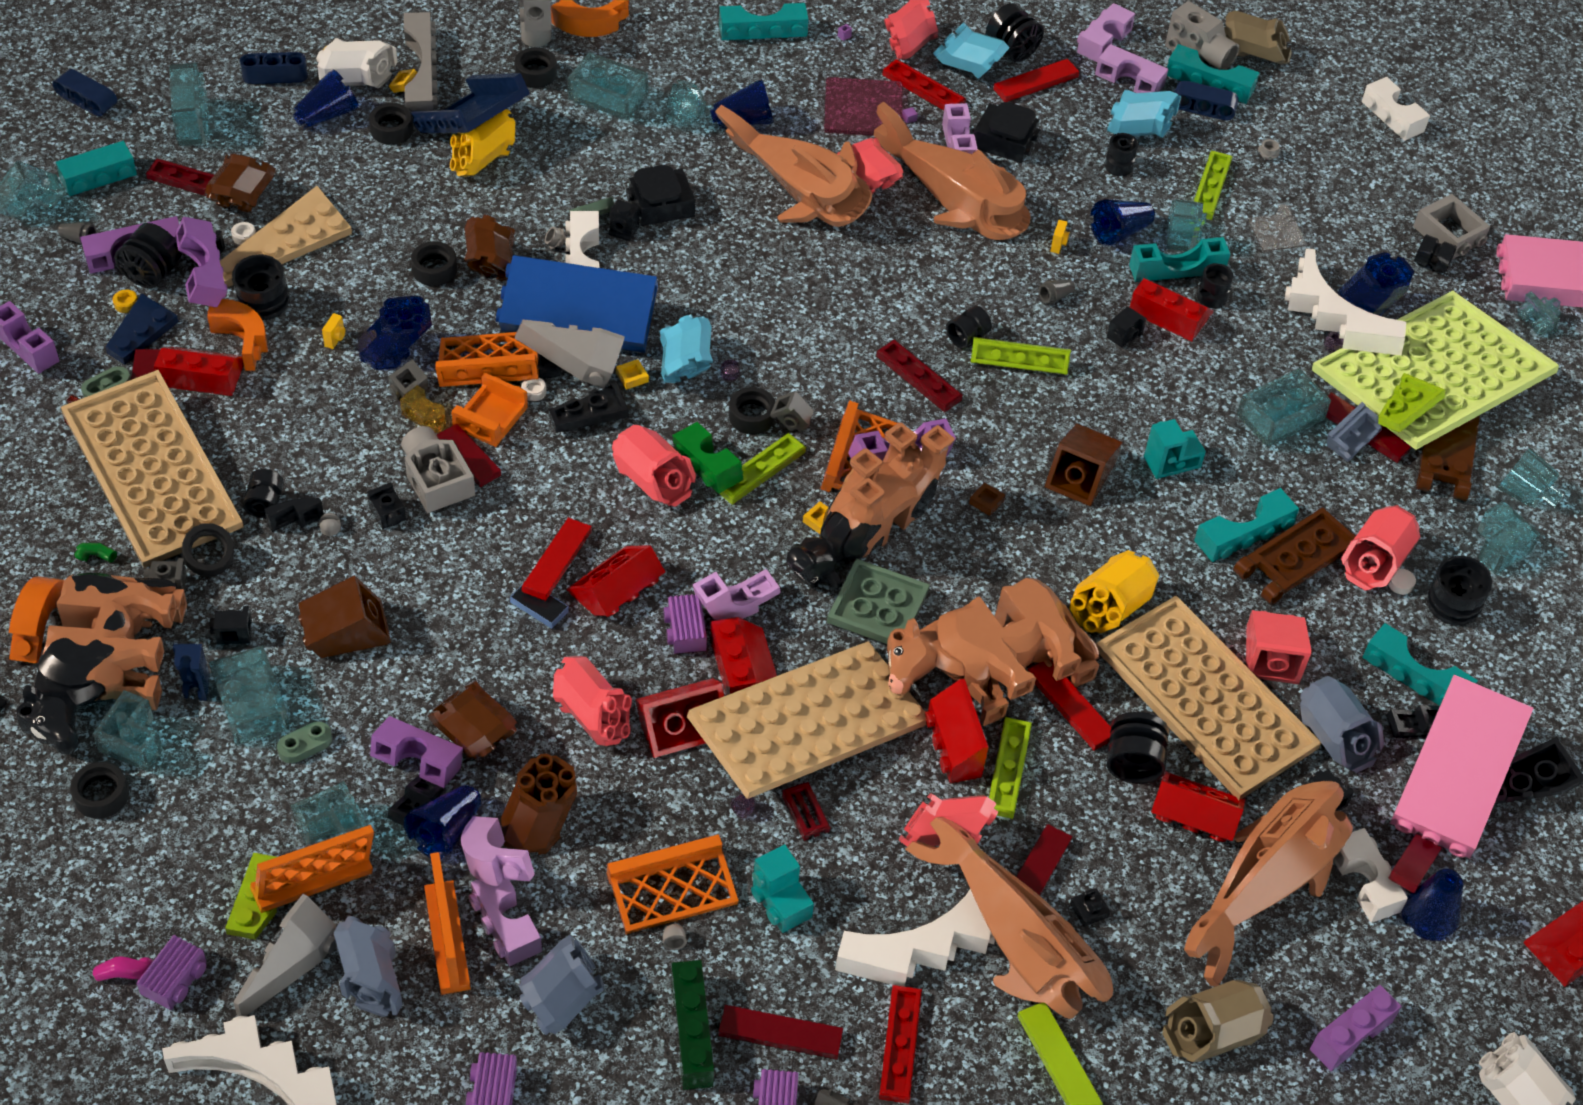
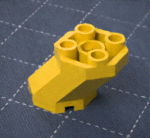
[450,109,515,177]
[1069,550,1160,634]

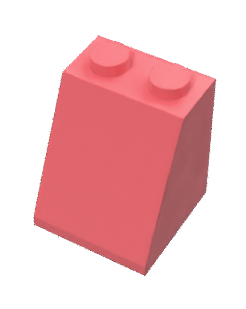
[1246,610,1311,685]

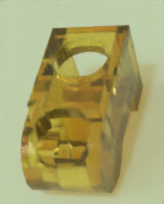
[400,385,446,433]

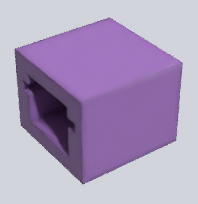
[838,24,852,41]
[902,107,918,123]

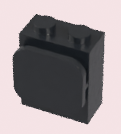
[974,102,1041,164]
[626,165,696,226]

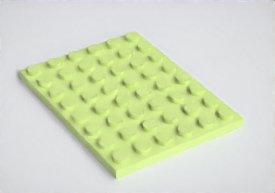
[1312,291,1559,450]

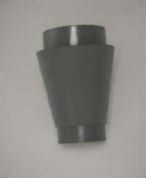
[58,221,97,244]
[1039,279,1075,304]

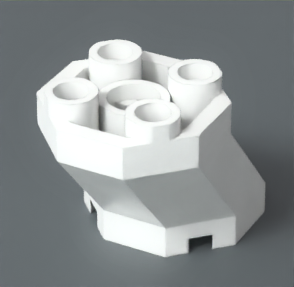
[317,38,397,88]
[1479,1032,1576,1105]

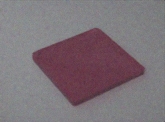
[824,77,902,136]

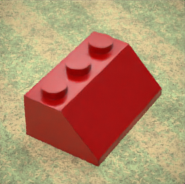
[1130,278,1214,342]
[154,347,244,396]
[567,545,666,617]
[710,617,777,696]
[635,678,724,758]
[925,679,988,783]
[1151,771,1245,842]
[1523,901,1583,987]

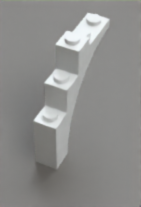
[1285,249,1406,356]
[835,889,995,986]
[162,1015,337,1105]

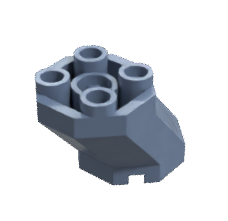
[1300,676,1384,773]
[334,916,403,1017]
[519,934,604,1035]

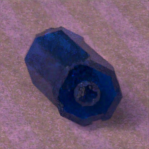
[1338,252,1414,316]
[358,295,432,370]

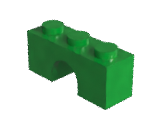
[672,422,744,494]

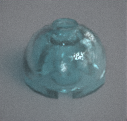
[666,79,706,126]

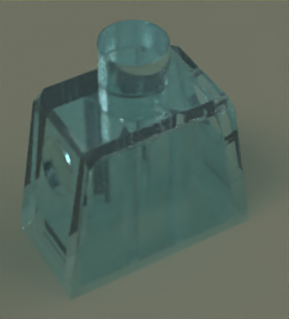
[1497,447,1564,507]

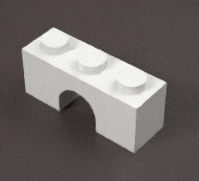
[1362,77,1430,141]
[1333,828,1408,923]

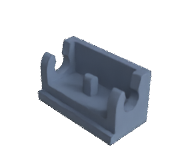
[1327,402,1382,462]

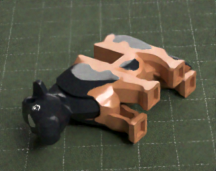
[786,422,955,589]
[17,573,187,755]

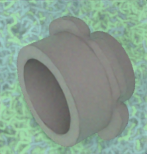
[1258,139,1280,160]
[545,226,566,249]

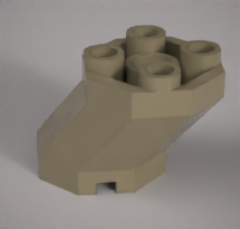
[1224,10,1292,65]
[1163,980,1273,1062]

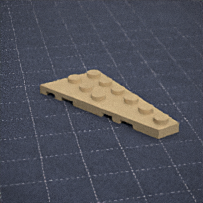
[220,186,352,288]

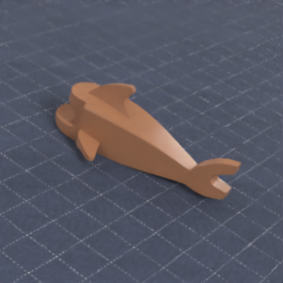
[874,102,1031,240]
[715,105,872,227]
[1184,781,1353,987]
[905,817,1113,1019]

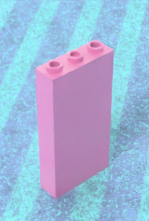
[1496,234,1583,308]
[1389,675,1533,859]

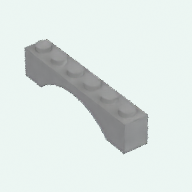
[404,12,438,112]

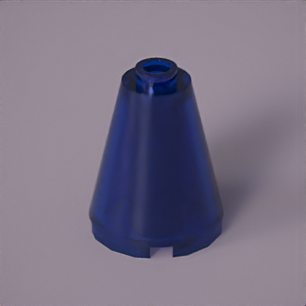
[292,69,359,128]
[710,79,774,126]
[1090,199,1155,246]
[404,785,482,859]
[1402,868,1464,941]

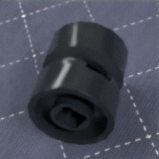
[1105,133,1139,176]
[1414,234,1457,274]
[1197,263,1234,309]
[946,305,992,349]
[242,469,284,519]

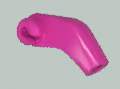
[93,956,153,981]

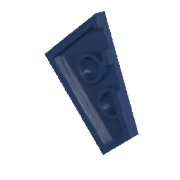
[105,294,179,365]

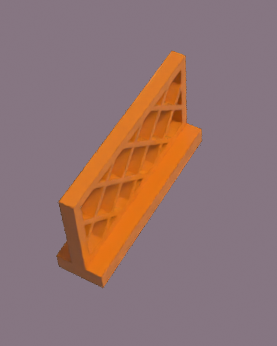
[435,332,539,387]
[821,400,897,492]
[250,825,374,913]
[606,834,739,934]
[424,852,471,995]

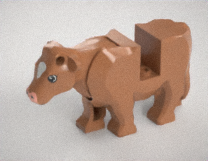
[887,578,1099,726]

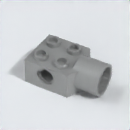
[519,0,552,47]
[1165,1,1239,70]
[401,426,475,513]

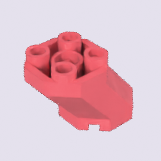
[884,0,938,61]
[837,138,904,194]
[612,425,696,507]
[1341,505,1421,590]
[553,656,632,746]
[899,793,998,847]

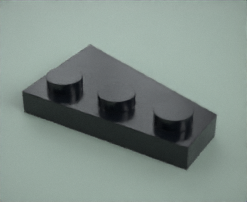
[549,380,629,433]

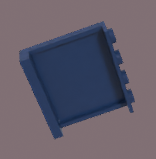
[411,73,530,133]

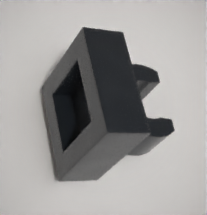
[1070,888,1111,927]

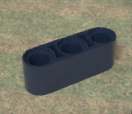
[239,52,308,84]
[52,69,118,117]
[1175,81,1239,120]

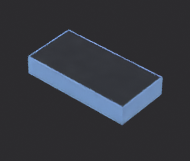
[510,584,569,629]

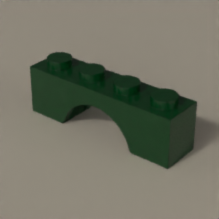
[671,960,714,1090]

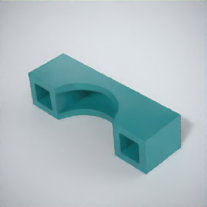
[719,3,809,40]
[1167,44,1260,104]
[1129,237,1231,282]
[1194,488,1299,562]
[1362,623,1478,706]

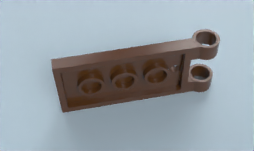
[1416,415,1480,502]
[1233,507,1356,605]

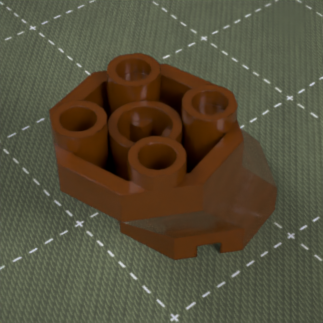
[205,154,276,213]
[464,215,516,281]
[427,681,517,760]
[501,754,577,856]

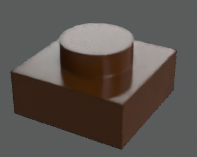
[969,482,1006,516]

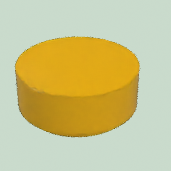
[112,289,138,313]

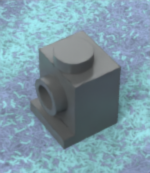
[388,359,428,402]
[770,391,814,432]
[144,558,188,592]

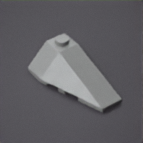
[515,319,625,388]
[233,894,337,1016]

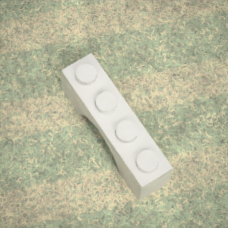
[566,211,599,268]

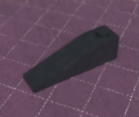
[1494,737,1583,804]

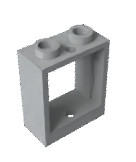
[1413,194,1491,259]

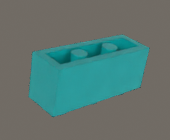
[56,140,137,197]

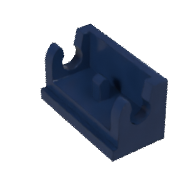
[173,644,210,701]

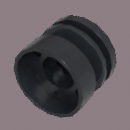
[985,3,1044,62]
[114,223,182,289]
[232,254,290,320]
[1427,556,1493,626]
[1106,712,1169,784]

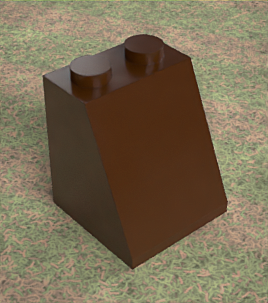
[1044,423,1123,507]
[298,575,391,658]

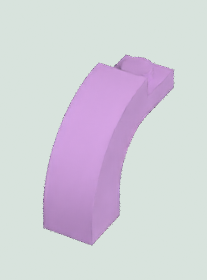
[693,569,781,620]
[461,816,535,886]

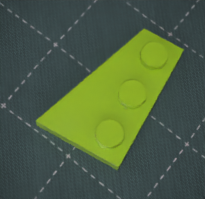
[1378,373,1445,433]
[225,852,278,940]

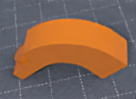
[551,0,629,37]
[207,299,268,371]
[8,576,64,663]

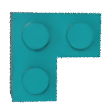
[1144,419,1206,479]
[751,844,814,933]

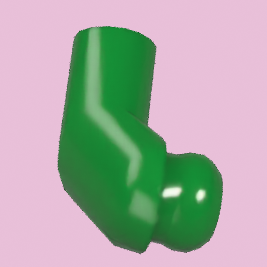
[74,543,117,563]

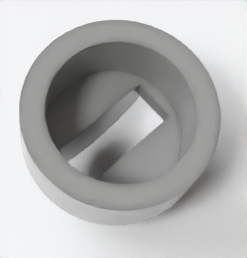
[319,513,341,536]
[662,924,687,950]

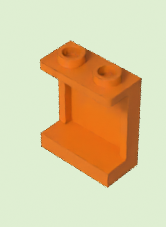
[451,373,528,447]

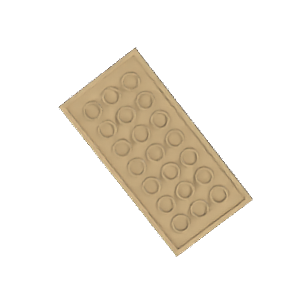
[61,370,244,568]
[1096,596,1321,801]
[687,641,927,799]

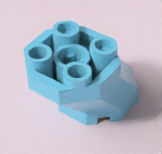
[933,22,1010,78]
[1107,89,1181,138]
[660,315,713,383]

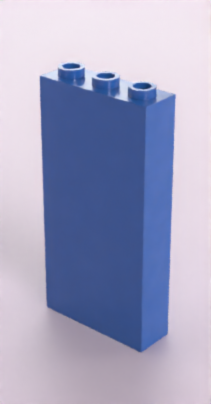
[496,255,658,353]

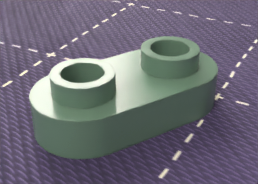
[569,196,614,215]
[81,366,131,398]
[277,722,332,764]

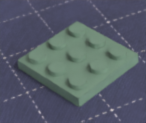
[827,558,930,644]

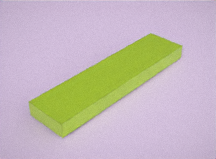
[1190,150,1233,220]
[970,337,1071,375]
[720,433,806,505]
[989,717,1032,819]
[1017,1003,1103,1105]

